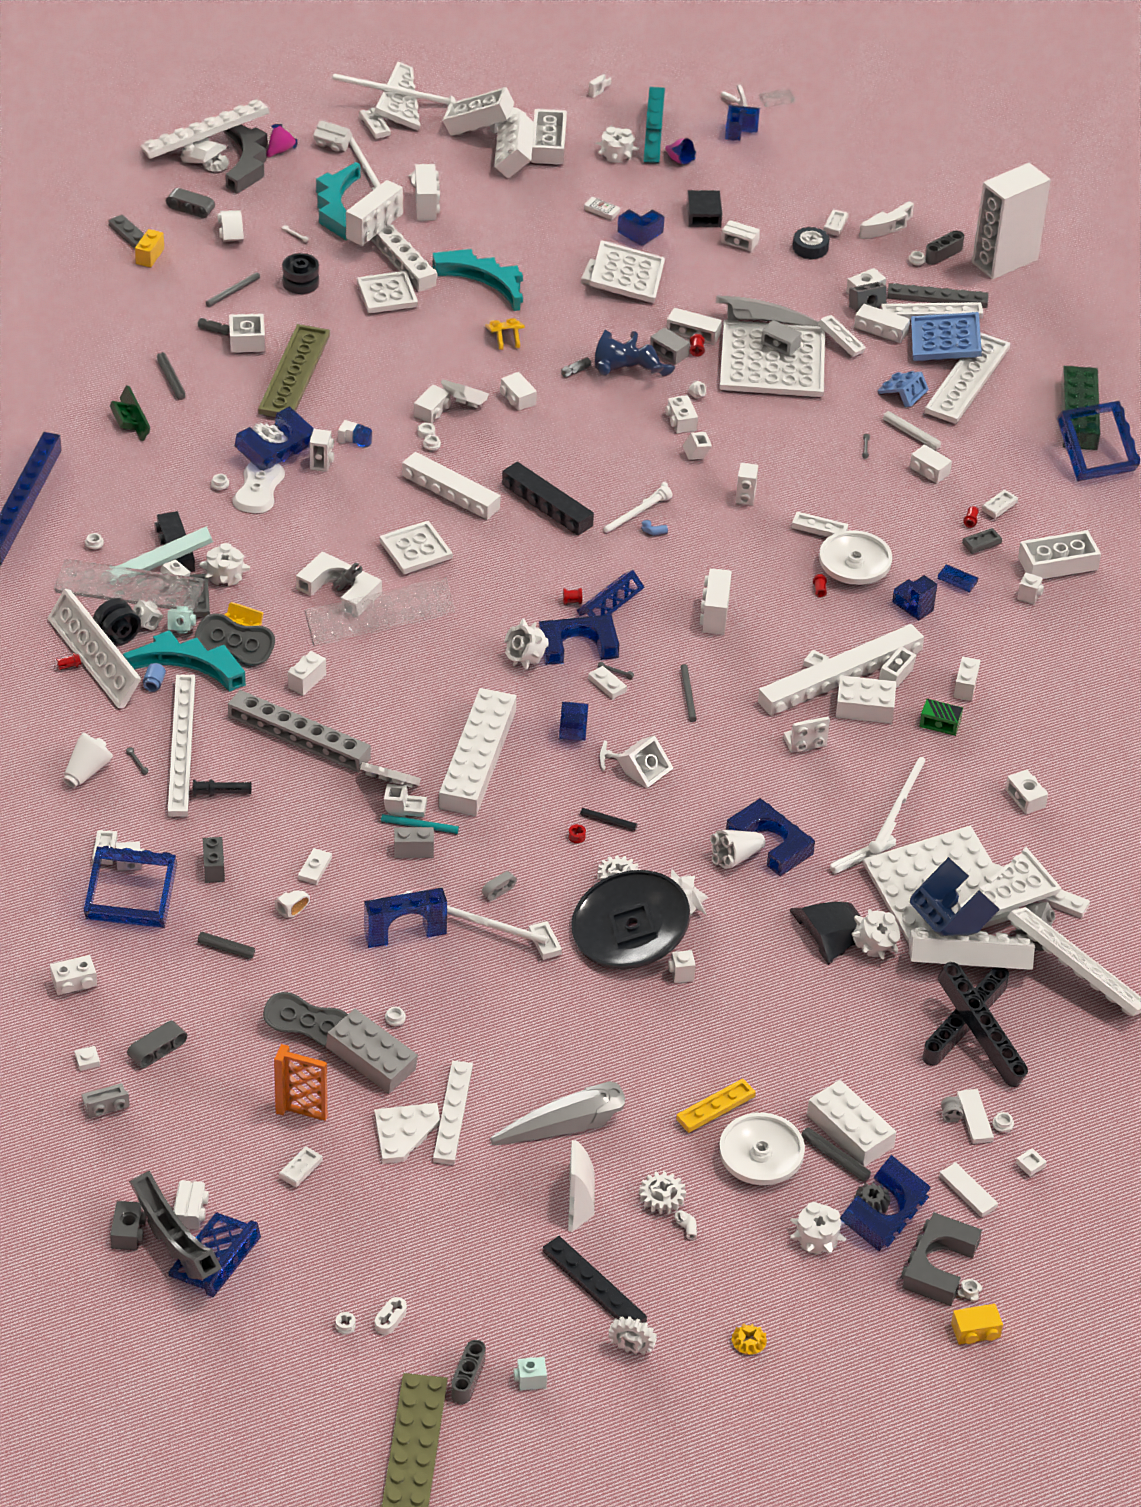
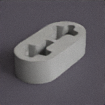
[482,871,517,900]

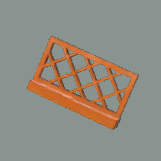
[274,1044,328,1121]

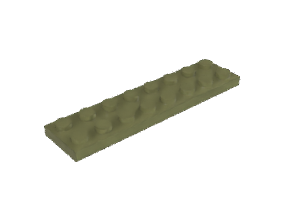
[258,324,330,420]
[382,1373,448,1507]

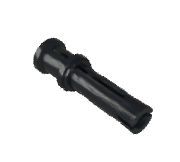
[192,779,252,797]

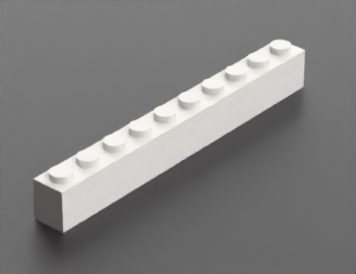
[758,624,924,716]

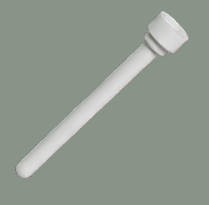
[604,486,673,533]

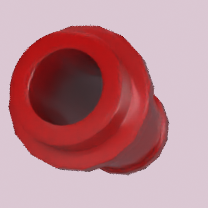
[963,506,979,528]
[812,574,827,597]
[56,653,81,671]

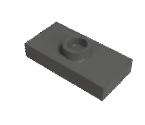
[962,528,1002,554]

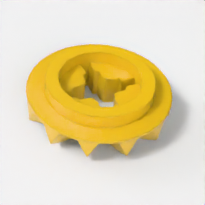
[732,1323,767,1355]

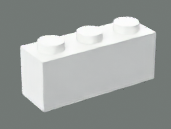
[854,304,910,343]
[666,308,722,345]

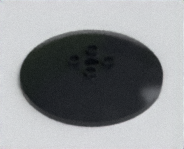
[571,870,691,969]

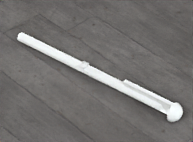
[332,73,456,107]
[349,136,381,190]
[868,757,925,854]
[402,890,549,945]

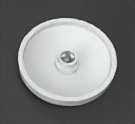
[819,530,892,585]
[719,1113,805,1185]

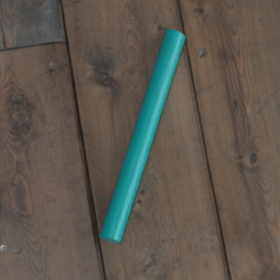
[381,814,459,834]

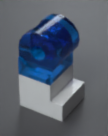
[338,420,372,447]

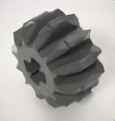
[854,1182,891,1219]

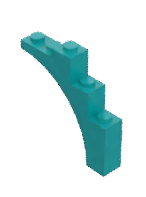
[644,87,665,163]
[316,162,361,241]
[432,249,523,311]
[123,630,246,692]

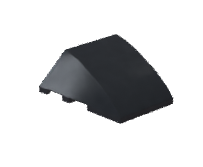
[790,901,861,965]

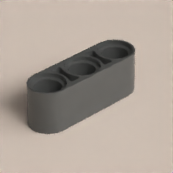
[165,188,215,218]
[925,230,965,265]
[127,1020,188,1068]
[451,1340,486,1404]

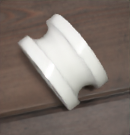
[336,1312,356,1335]

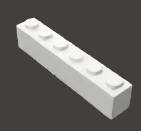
[402,452,501,520]

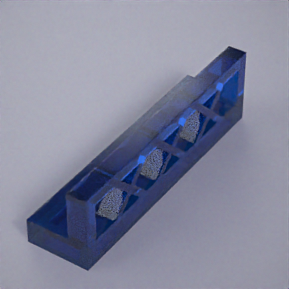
[576,569,645,625]

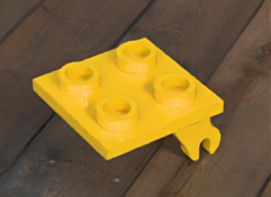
[485,318,525,350]

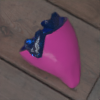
[266,124,298,158]
[665,138,697,164]

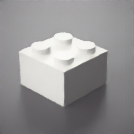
[229,314,265,353]

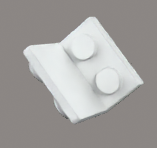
[783,717,830,753]

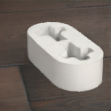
[375,1297,407,1335]

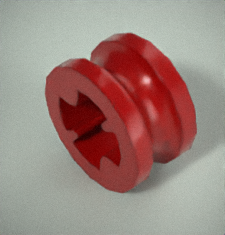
[568,824,586,844]

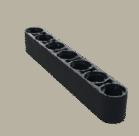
[938,962,1028,1087]
[923,967,1009,1066]

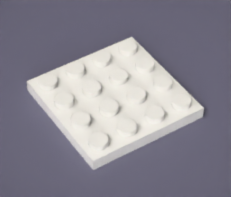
[589,240,665,303]

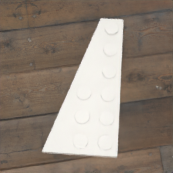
[374,62,420,131]
[957,847,1061,916]

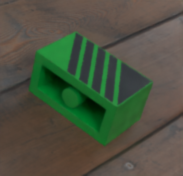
[919,699,963,736]

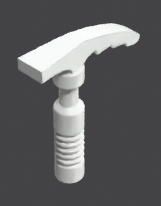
[721,84,748,115]
[600,741,621,772]

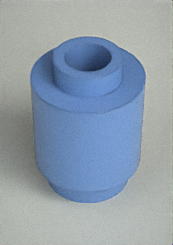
[143,663,166,692]

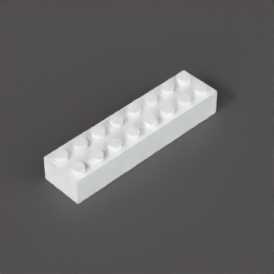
[439,688,517,816]

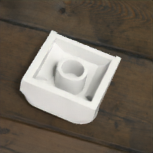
[181,137,226,163]
[441,379,489,408]

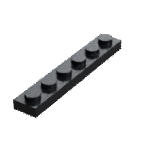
[543,1236,647,1323]

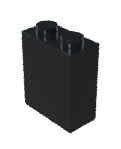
[687,190,722,227]

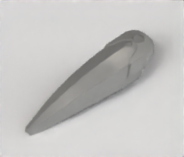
[716,295,821,327]
[490,1081,625,1145]

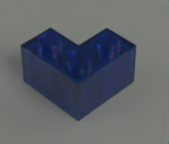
[725,105,760,141]
[617,209,665,246]
[892,575,938,621]

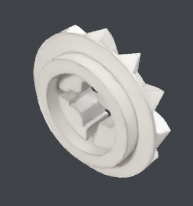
[203,153,229,172]

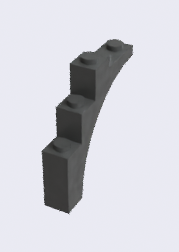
[224,124,268,194]
[129,1171,222,1279]

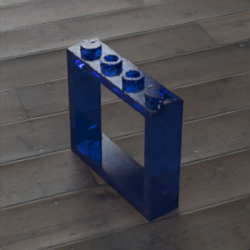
[1057,400,1140,481]
[84,846,177,928]

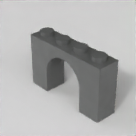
[901,1212,982,1306]

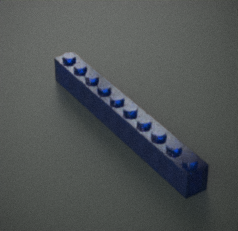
[0,432,62,566]

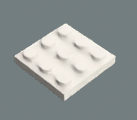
[357,271,418,314]
[380,521,453,574]

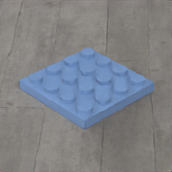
[911,312,982,361]

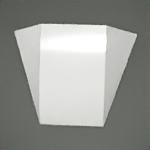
[568,1140,595,1232]

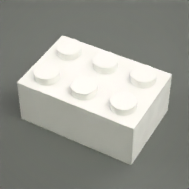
[415,164,440,221]
[700,568,732,635]
[836,675,896,724]

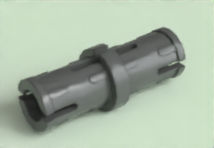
[333,563,363,591]

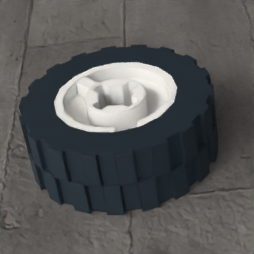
[793,227,830,260]

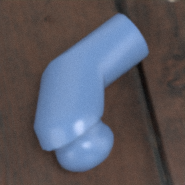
[641,520,668,536]

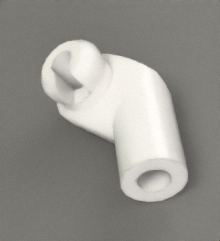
[674,1210,697,1240]

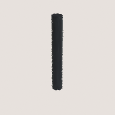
[580,807,638,831]

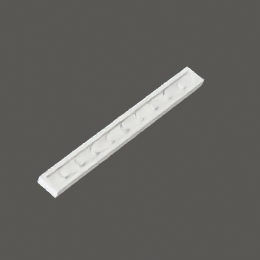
[168,675,195,817]

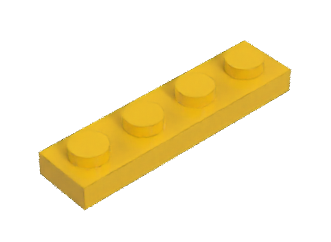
[676,1078,756,1133]

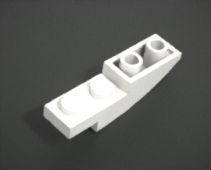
[859,201,914,239]

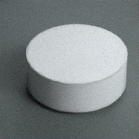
[418,423,435,439]

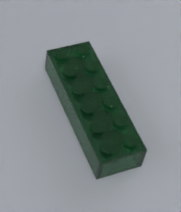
[1061,366,1100,450]

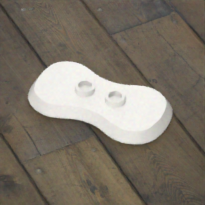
[232,459,285,513]

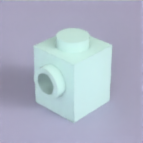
[513,1357,547,1391]

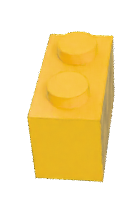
[135,229,164,268]
[951,1304,1003,1345]

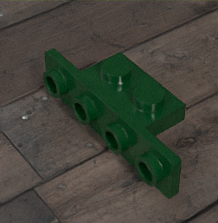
[110,385,151,441]

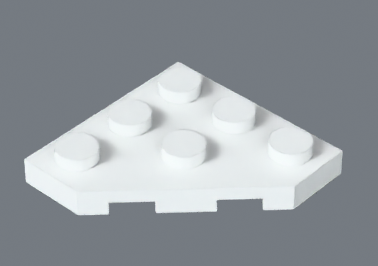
[360,762,421,788]
[374,1103,440,1164]

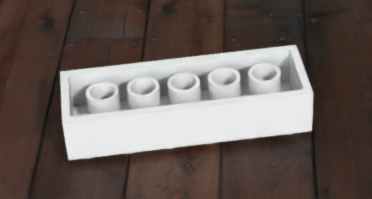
[909,927,1035,970]

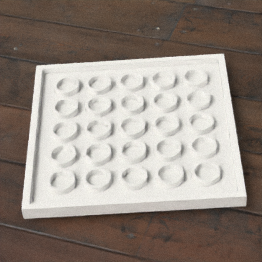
[720,320,825,397]
[863,825,1020,945]

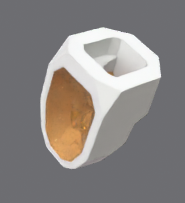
[275,891,310,918]

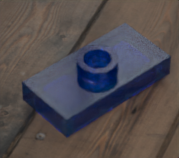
[937,564,978,593]

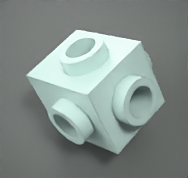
[168,606,196,633]

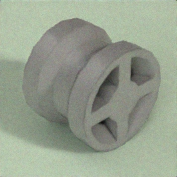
[941,1097,963,1123]

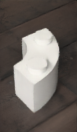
[217,210,244,242]

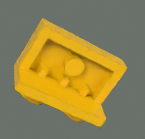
[224,602,264,626]

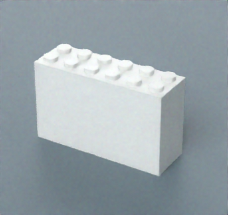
[972,163,1051,279]

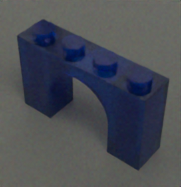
[234,406,314,471]
[538,615,620,665]
[726,798,815,877]
[364,887,447,948]
[840,1155,931,1252]

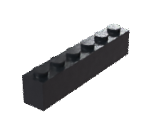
[502,461,594,536]

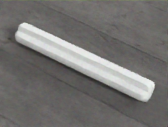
[883,411,941,450]
[830,835,896,874]

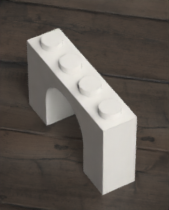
[296,551,382,618]

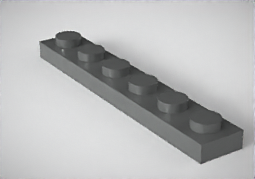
[887,283,988,308]

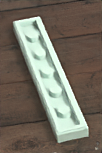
[106,526,213,587]

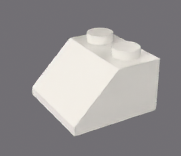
[616,735,673,788]

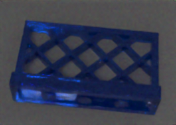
[168,1212,261,1298]

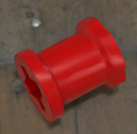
[690,334,705,357]
[563,588,583,605]

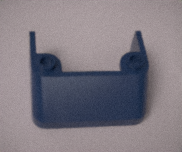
[910,857,1000,936]

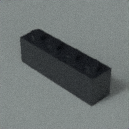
[154,511,195,572]

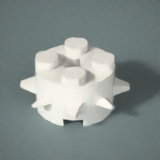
[595,126,639,163]
[199,543,250,586]
[504,619,548,669]
[852,909,900,960]
[790,1202,847,1254]

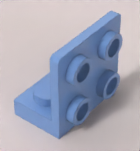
[877,371,929,407]

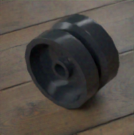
[282,253,319,295]
[93,598,141,646]

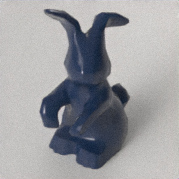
[595,329,675,376]

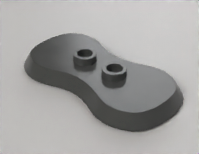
[194,614,275,665]
[263,992,348,1047]

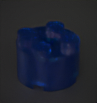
[559,701,589,741]

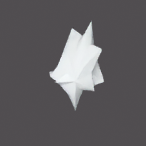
[671,868,708,915]

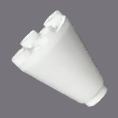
[63,733,113,788]
[710,830,765,869]

